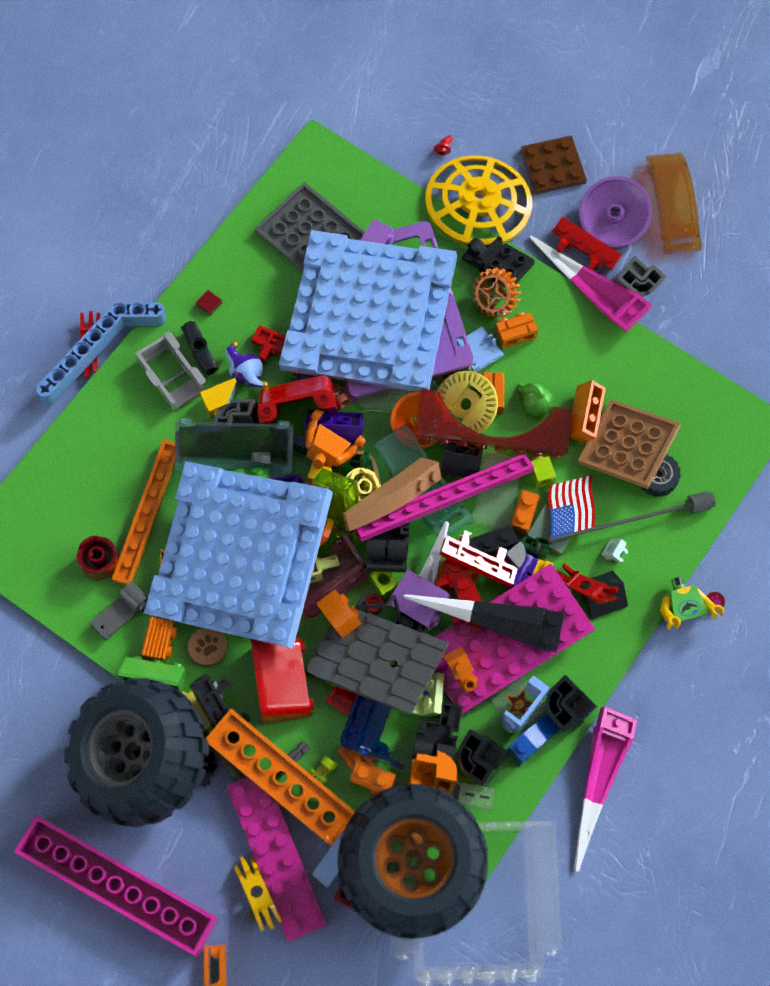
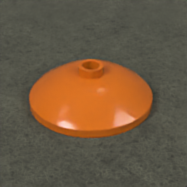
[390,392,447,449]

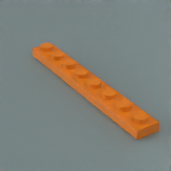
[112,439,182,585]

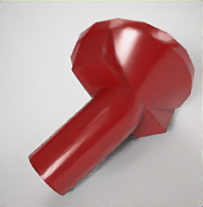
[434,135,453,156]

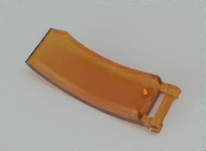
[646,153,702,254]

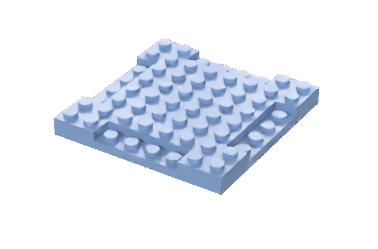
[279,230,457,393]
[144,461,333,649]

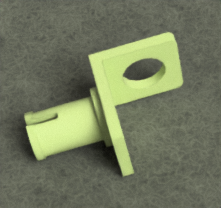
[310,554,340,584]

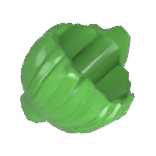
[518,383,554,417]

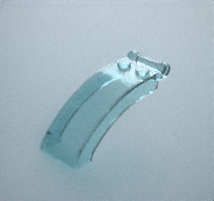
[374,424,474,538]

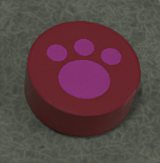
[707,592,725,607]

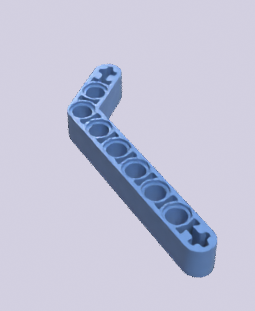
[36,302,166,405]

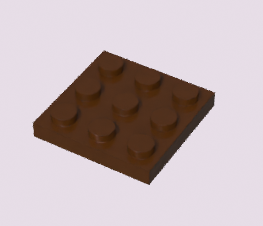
[521,135,587,195]

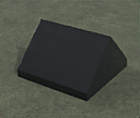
[580,571,628,620]

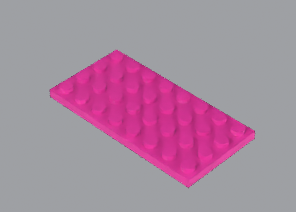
[434,564,595,716]

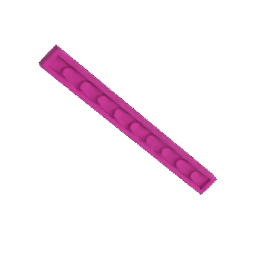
[354,453,534,542]

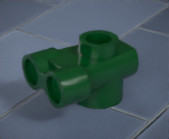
[521,535,550,560]

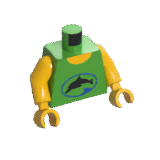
[660,576,724,630]

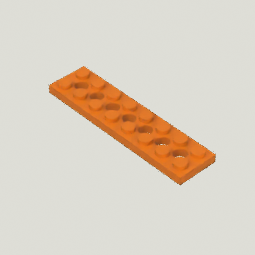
[206,709,355,847]

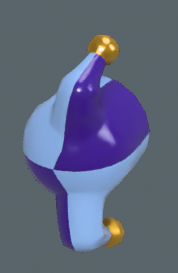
[225,341,269,389]

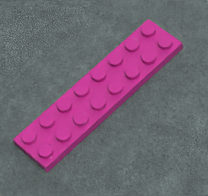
[226,777,327,942]

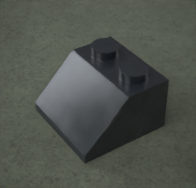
[440,440,484,478]

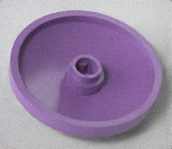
[579,176,652,249]

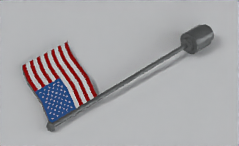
[547,475,716,544]

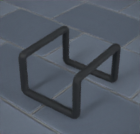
[355,595,403,625]

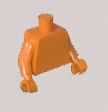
[305,409,366,469]

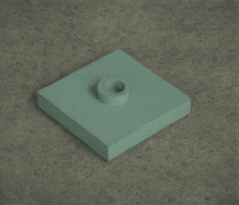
[527,504,571,556]

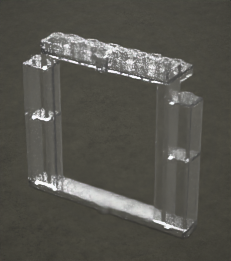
[389,821,562,986]

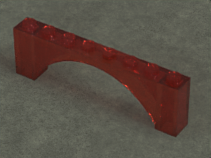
[414,389,572,459]

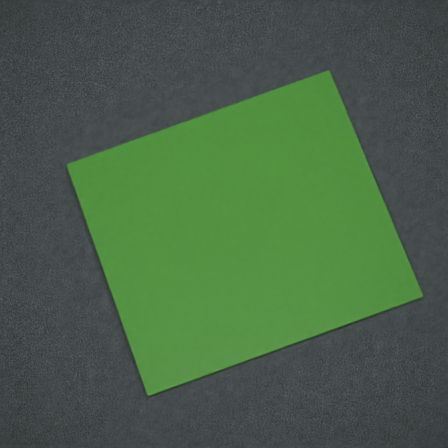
[0,120,770,889]

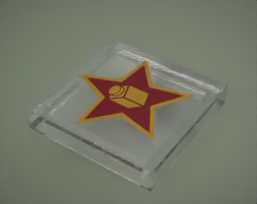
[491,677,546,729]

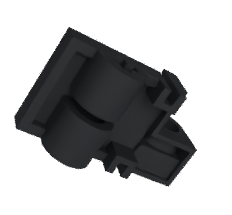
[462,236,535,288]
[366,522,410,573]
[412,703,463,761]

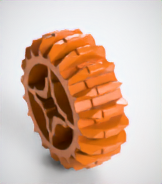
[471,268,521,318]

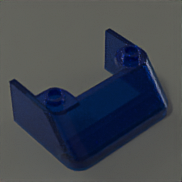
[340,689,430,770]

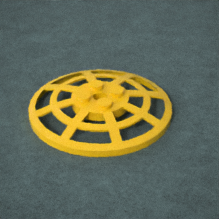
[425,156,532,248]

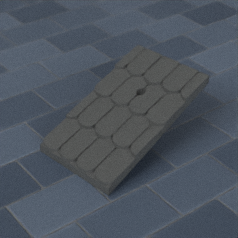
[305,606,449,715]

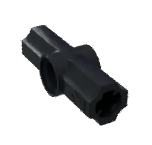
[181,321,218,376]

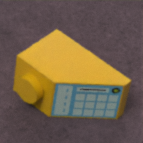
[200,378,238,419]

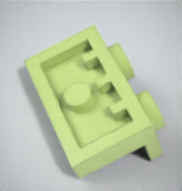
[412,673,444,717]

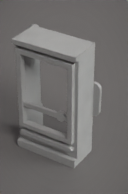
[135,332,205,411]

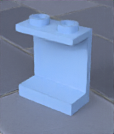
[501,676,550,734]

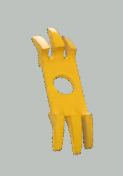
[234,856,282,931]

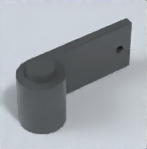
[90,582,148,640]

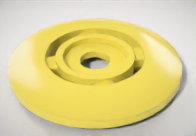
[435,371,498,437]

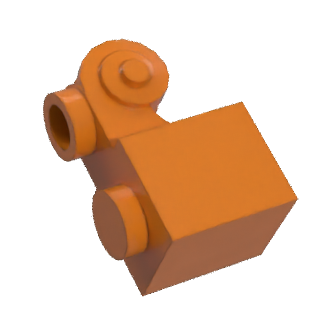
[443,647,478,694]

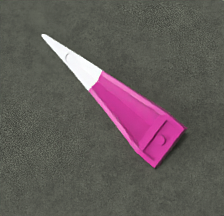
[530,236,652,333]
[574,707,637,872]

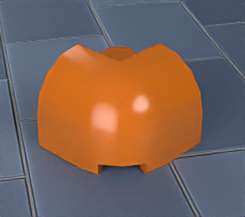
[407,751,457,794]

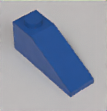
[507,714,560,766]

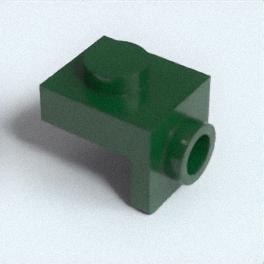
[341,452,372,475]

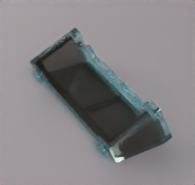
[175,418,294,474]

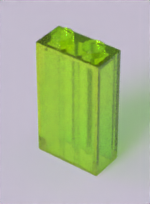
[312,468,359,543]

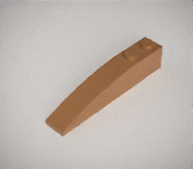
[343,457,442,531]

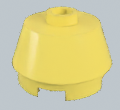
[343,468,381,505]

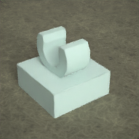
[601,539,628,562]

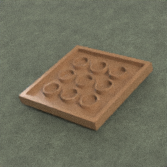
[578,399,681,489]

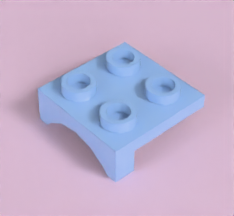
[456,327,503,373]

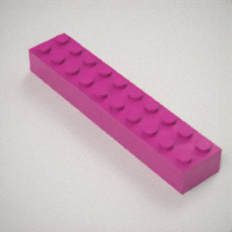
[14,815,219,958]

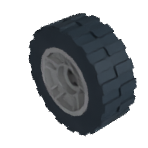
[641,454,681,497]

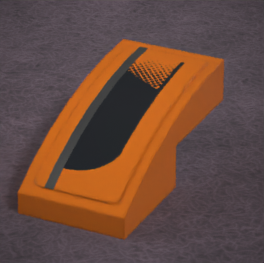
[204,945,227,986]

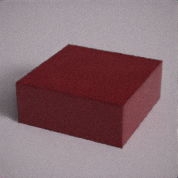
[196,290,222,316]

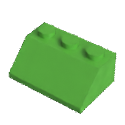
[118,656,187,692]

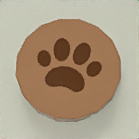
[188,628,228,667]

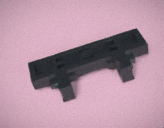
[189,674,251,744]

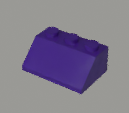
[304,410,364,449]

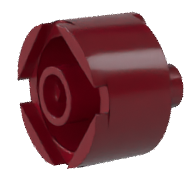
[77,536,119,581]

